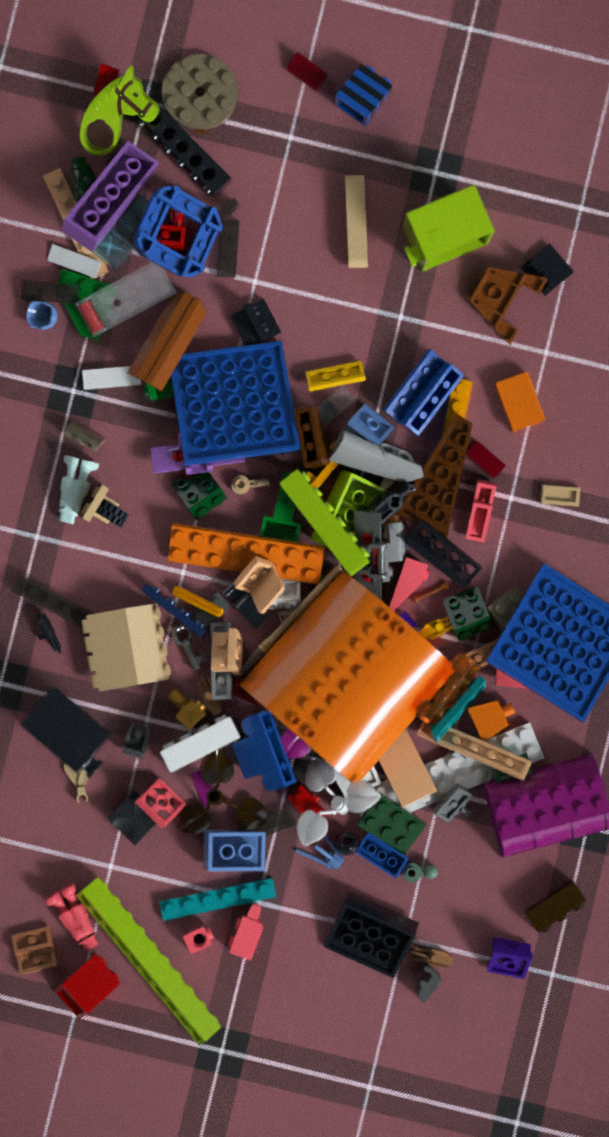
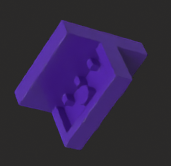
[487,937,533,979]

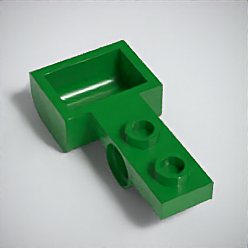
[260,471,301,542]

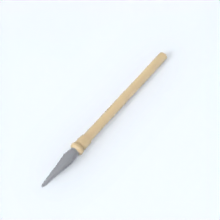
[235,564,343,678]

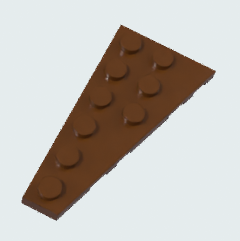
[397,414,473,538]

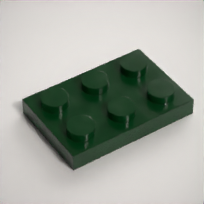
[357,792,427,855]

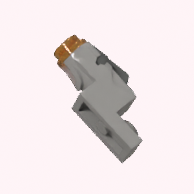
[382,515,410,583]

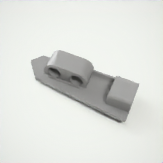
[329,430,424,483]

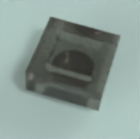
[219,198,239,219]

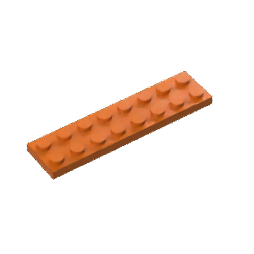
[168,523,325,584]

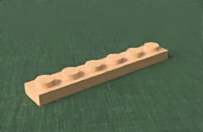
[43,168,109,279]
[417,717,531,780]

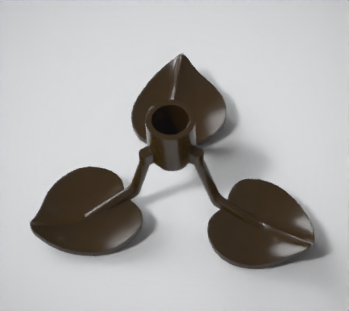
[177,750,268,834]

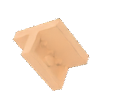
[211,628,243,675]

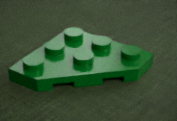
[56,269,117,342]

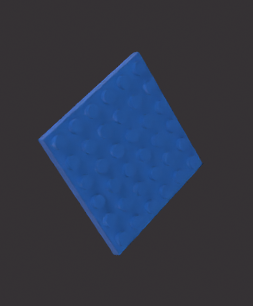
[171,341,300,466]
[485,563,609,723]

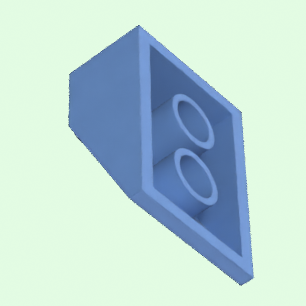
[203,830,266,872]

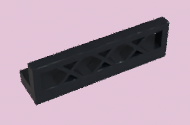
[405,519,482,590]

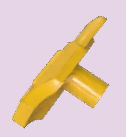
[419,617,453,639]

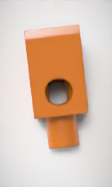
[467,700,515,741]

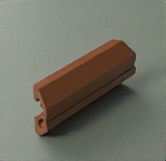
[127,292,207,392]

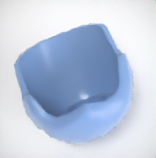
[26,301,58,330]

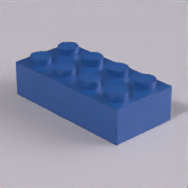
[355,832,409,879]

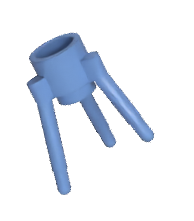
[295,834,345,870]

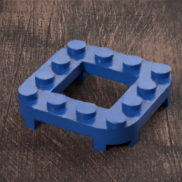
[133,186,223,278]

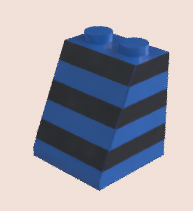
[335,64,393,127]

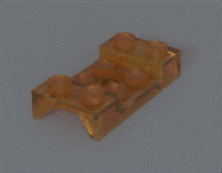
[415,652,481,726]

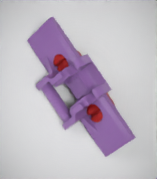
[151,433,245,475]

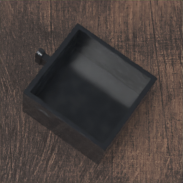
[20,686,112,779]

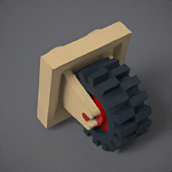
[81,485,129,528]

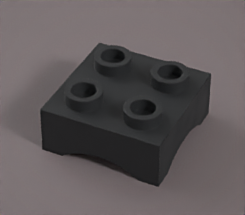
[107,791,162,846]

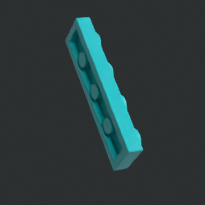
[431,676,486,743]

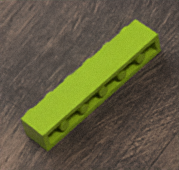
[279,469,370,576]

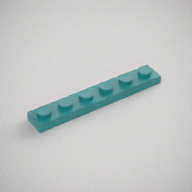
[159,878,276,921]

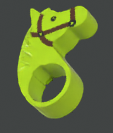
[80,65,159,155]

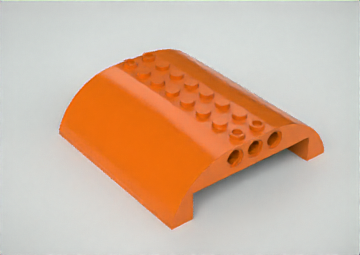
[240,571,456,783]

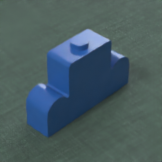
[232,710,296,791]

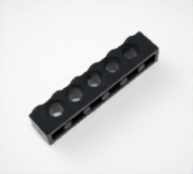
[135,97,232,197]

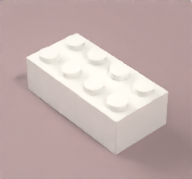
[160,714,241,773]

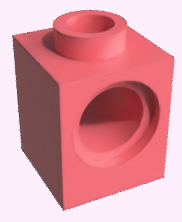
[183,925,214,954]

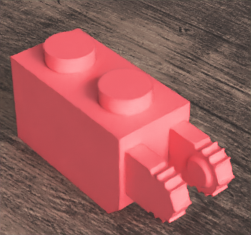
[227,903,263,961]

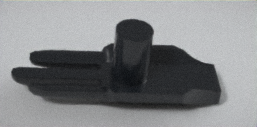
[37,613,61,654]

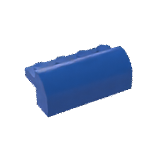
[383,349,464,436]

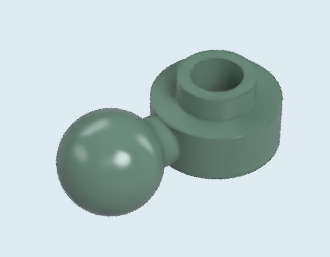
[402,862,438,882]

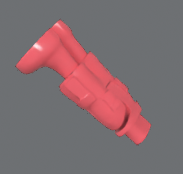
[43,883,98,952]

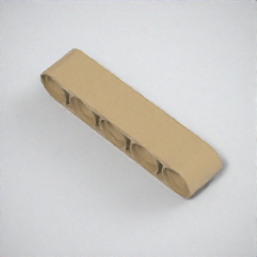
[345,175,368,268]

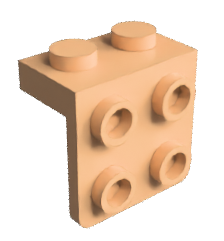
[233,556,284,614]

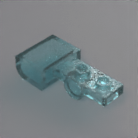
[93,196,149,270]

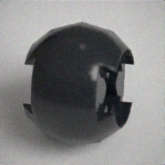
[334,831,358,856]

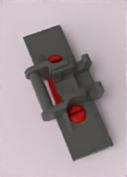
[345,511,387,601]

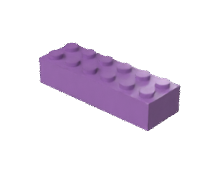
[61,141,159,252]

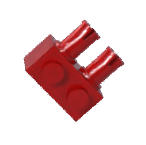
[155,210,186,252]

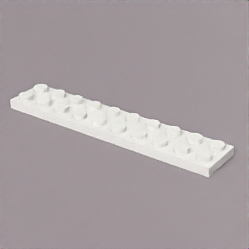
[359,722,544,816]

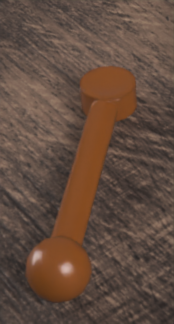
[412,582,449,603]

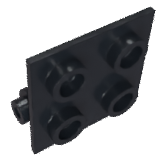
[521,243,574,296]

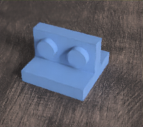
[344,404,395,446]

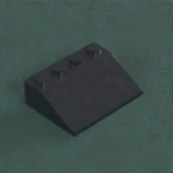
[323,891,419,978]

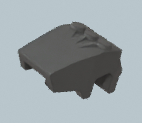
[122,722,150,759]
[416,964,442,1003]

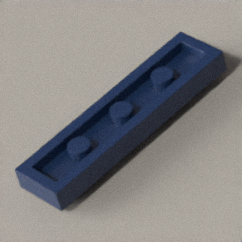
[141,584,207,639]

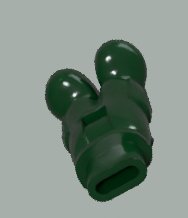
[71,157,96,202]

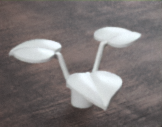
[297,759,381,846]

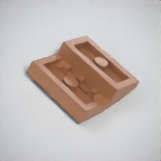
[11,926,58,975]

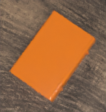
[494,371,546,433]

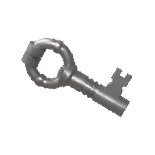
[172,623,207,671]

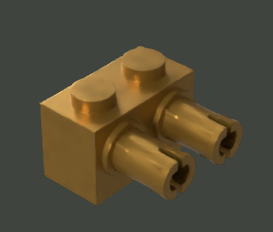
[168,689,206,730]

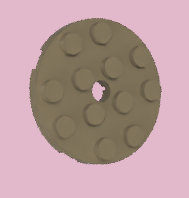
[162,54,238,130]

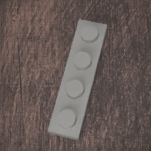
[210,622,232,700]

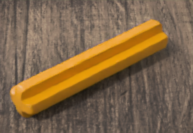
[172,586,224,618]

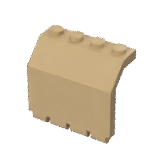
[81,604,171,691]

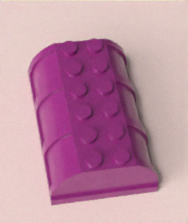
[482,753,609,858]

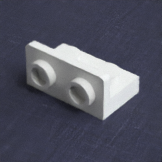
[268,579,301,610]

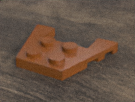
[470,267,548,344]

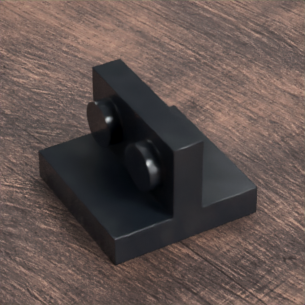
[230,298,281,346]

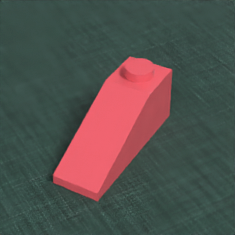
[389,557,430,611]

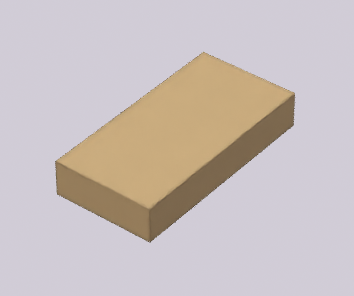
[540,484,580,507]

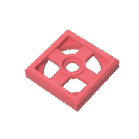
[135,778,186,829]

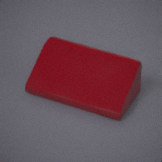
[286,52,328,92]
[466,440,506,480]

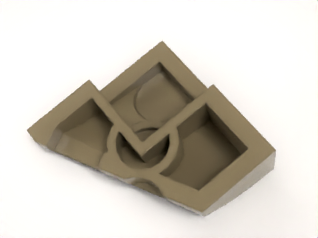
[63,421,106,452]

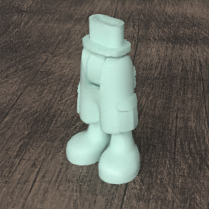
[58,455,99,524]

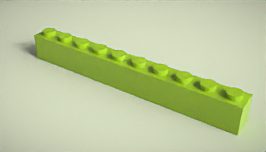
[76,877,221,1045]

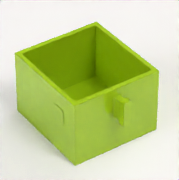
[403,185,495,272]

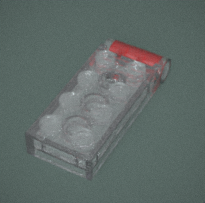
[75,262,176,337]

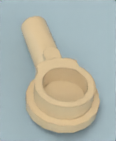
[231,475,270,494]

